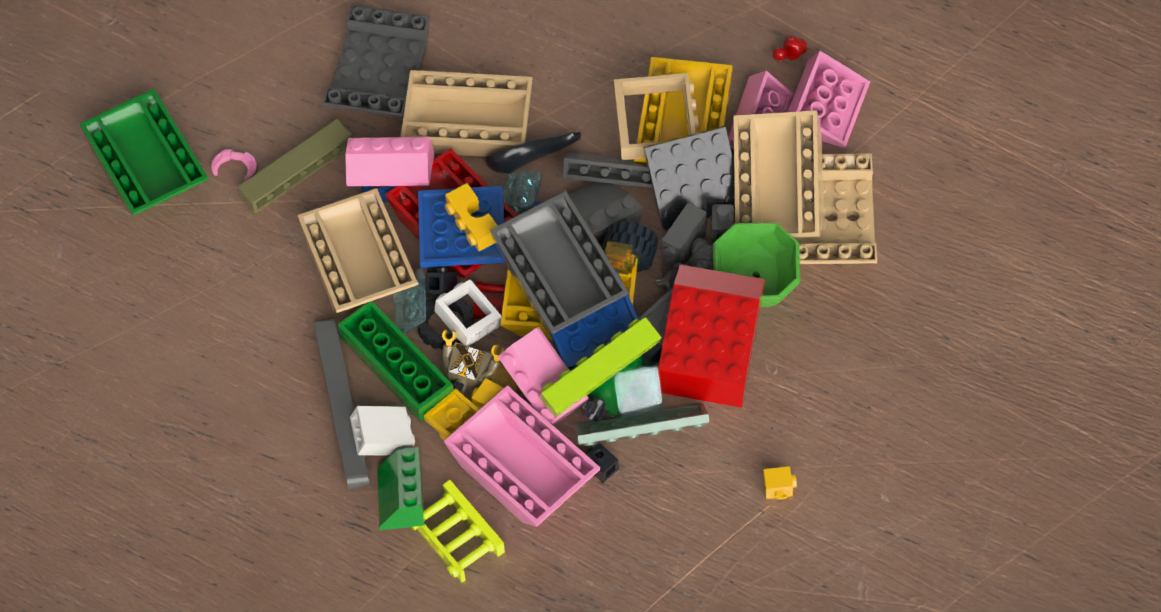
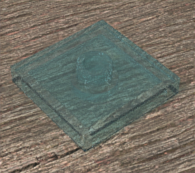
[614,366,664,418]

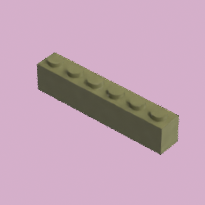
[238,119,353,214]

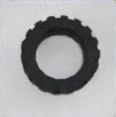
[416,294,474,351]

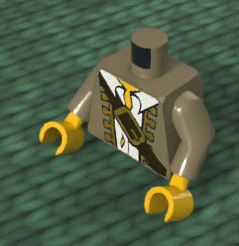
[442,330,506,395]

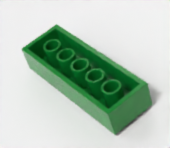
[338,301,453,422]

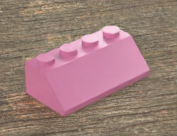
[728,71,793,148]
[345,137,435,186]
[498,327,589,425]

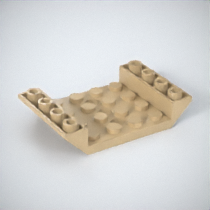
[795,153,877,264]

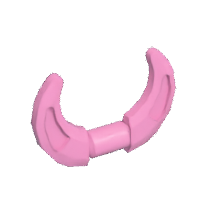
[211,149,257,180]

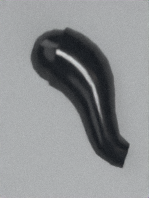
[485,132,581,174]

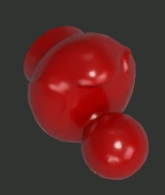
[773,36,807,62]

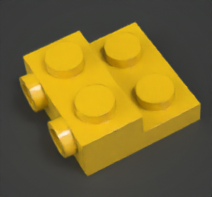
[423,389,480,441]

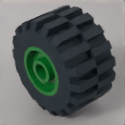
[602,221,658,272]

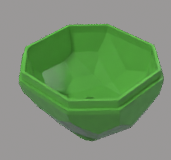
[713,223,800,307]

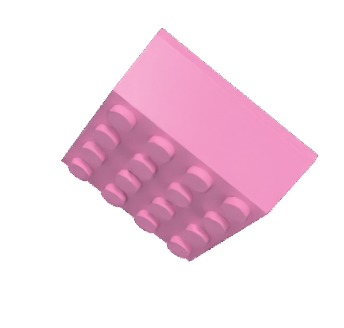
[444,386,600,527]

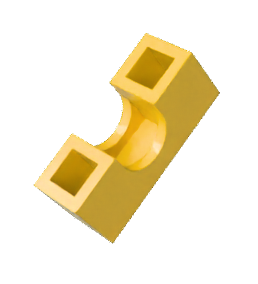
[444,183,498,251]

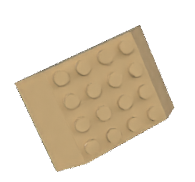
[401,70,533,157]
[734,110,823,238]
[297,188,418,313]

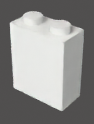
[350,406,415,455]

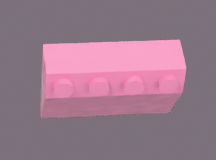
[788,51,870,148]

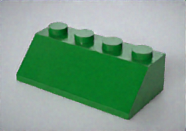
[377,447,425,530]

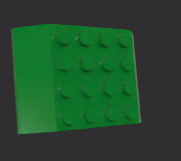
[80,89,208,216]

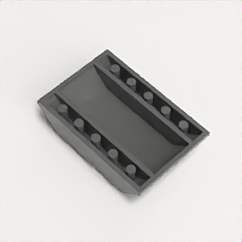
[490,191,629,334]

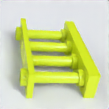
[411,480,505,582]

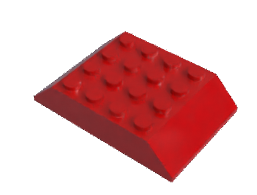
[385,148,518,278]
[656,265,765,408]

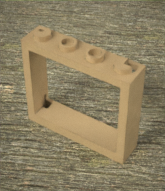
[614,73,698,160]

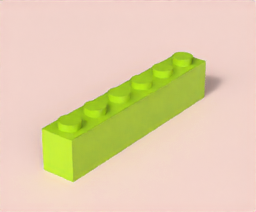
[539,317,661,418]

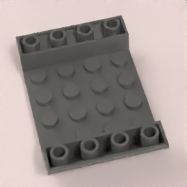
[322,5,430,118]

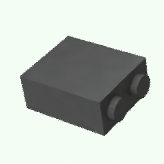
[662,203,706,269]

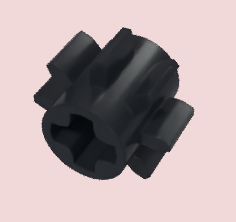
[580,395,609,422]

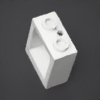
[434,280,502,346]

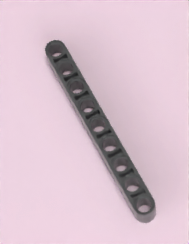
[314,318,370,490]

